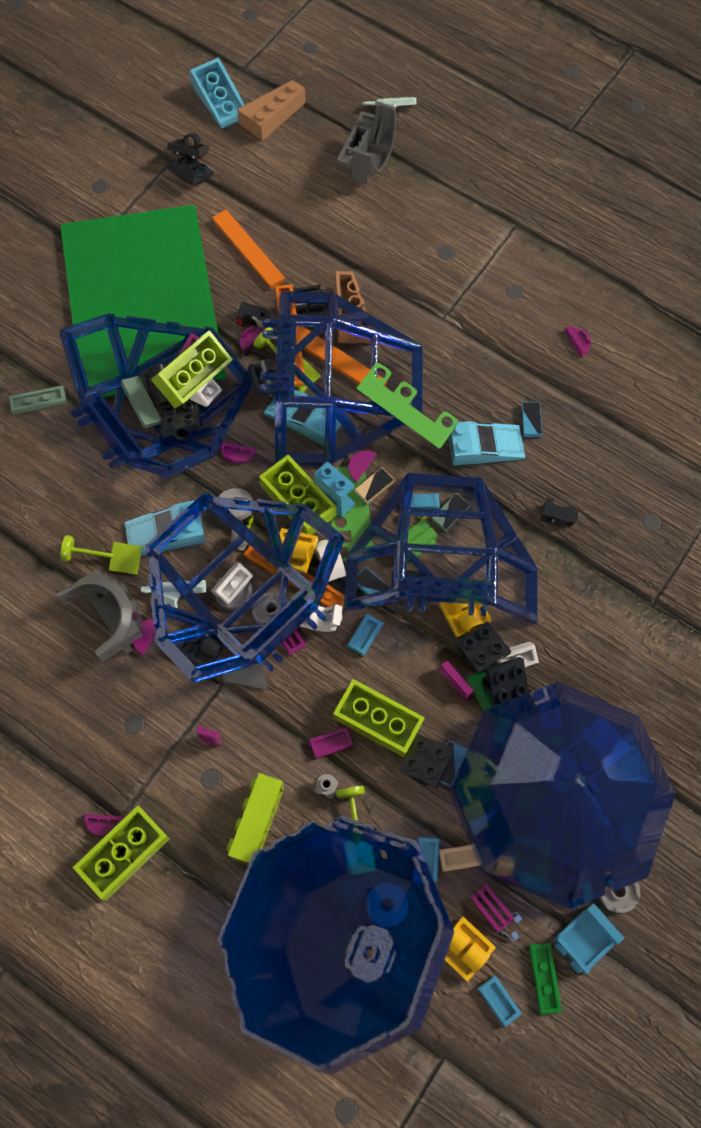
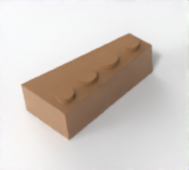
[237,80,305,141]
[333,271,375,344]

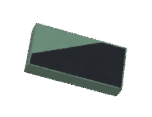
[431,493,470,532]

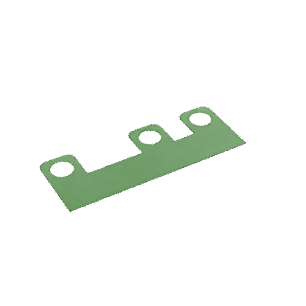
[356,363,458,449]
[331,466,374,561]

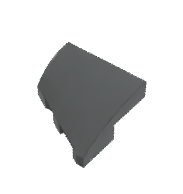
[219,650,268,690]

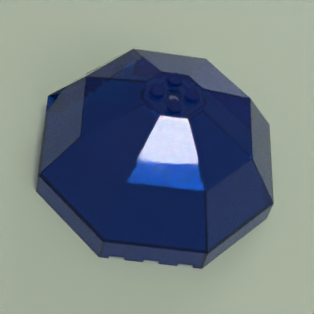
[449,682,676,909]
[217,816,455,1075]

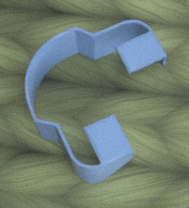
[499,913,522,941]

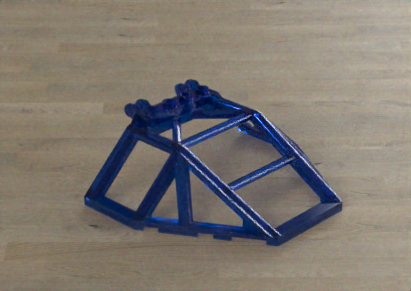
[260,291,423,466]
[59,313,252,478]
[344,473,538,624]
[145,494,345,683]

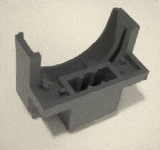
[337,101,396,184]
[56,568,143,662]

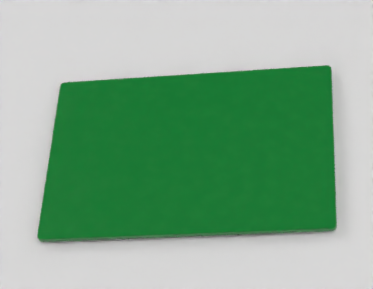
[61,205,226,401]

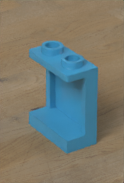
[314,462,355,517]
[553,903,624,974]

